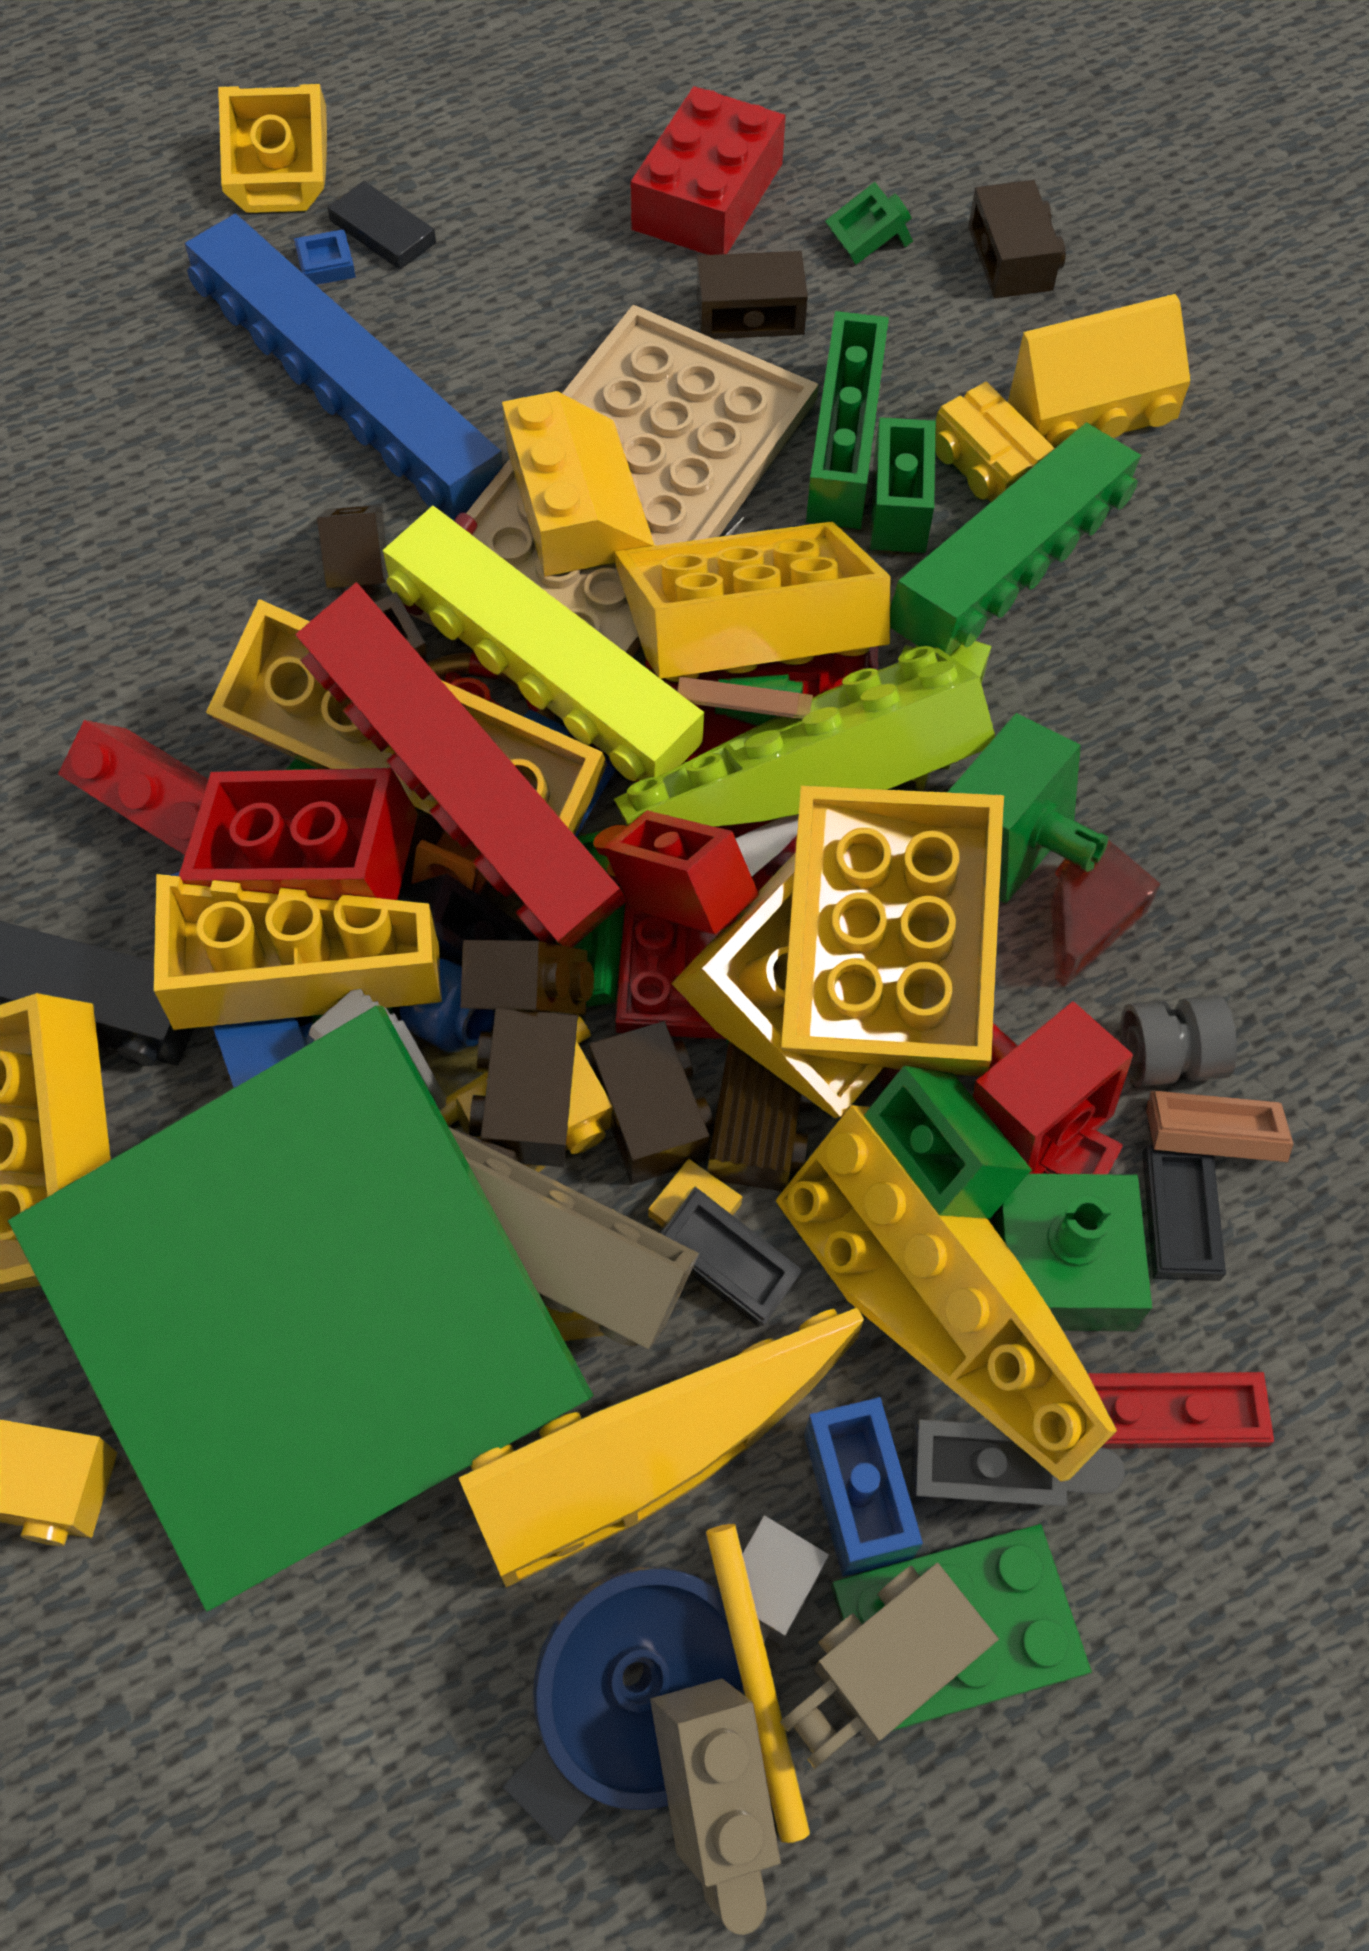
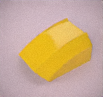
[218,84,327,213]

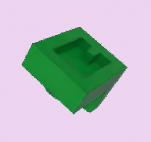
[825,182,914,265]

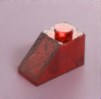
[1051,839,1161,987]

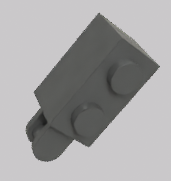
[911,1419,1125,1506]

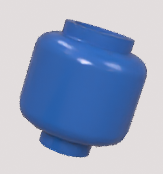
[399,958,495,1053]

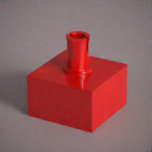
[973,1001,1133,1174]

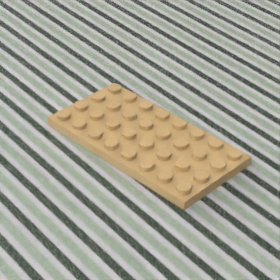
[408,305,819,657]

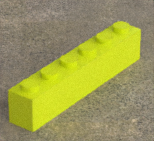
[383,506,704,781]

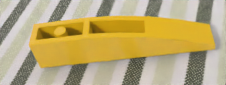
[775,1105,1117,1482]
[459,1307,864,1588]

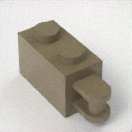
[780,1563,999,1769]
[650,1678,781,1935]

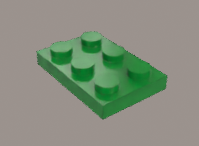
[831,1524,1092,1732]

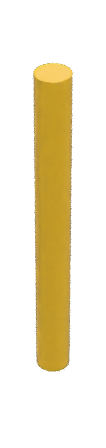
[706,1524,810,1843]

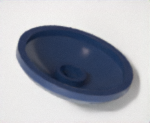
[533,1566,745,1810]

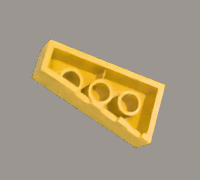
[154,874,442,1030]

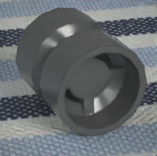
[1120,995,1237,1087]

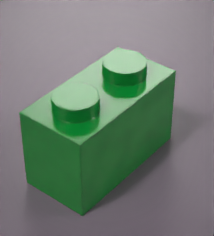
[870,417,936,553]
[864,1066,1032,1219]

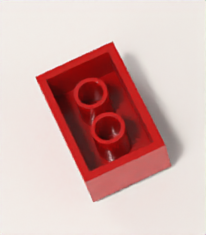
[630,86,786,255]
[179,768,418,901]

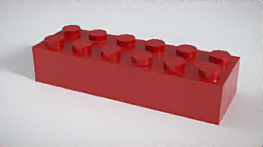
[295,582,627,948]

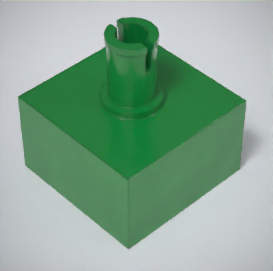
[947,713,1108,904]
[990,1174,1152,1331]

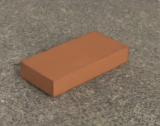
[678,677,813,719]
[1147,1091,1294,1162]

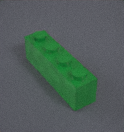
[806,311,889,529]

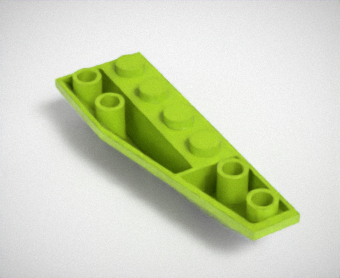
[614,646,996,827]

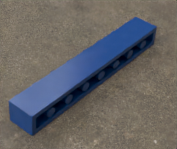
[185,213,503,521]

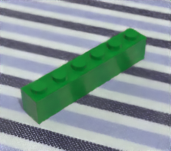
[890,422,1141,655]

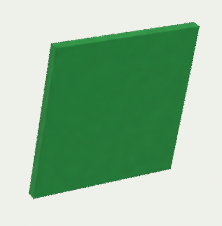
[8,1005,593,1612]

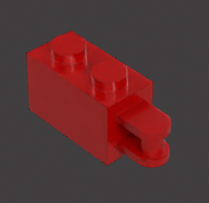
[593,810,759,935]

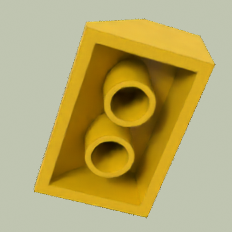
[1008,294,1191,448]
[502,391,655,577]

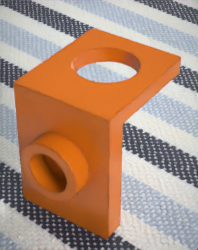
[411,831,488,896]

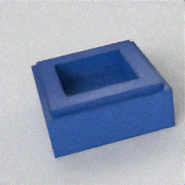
[294,229,356,285]

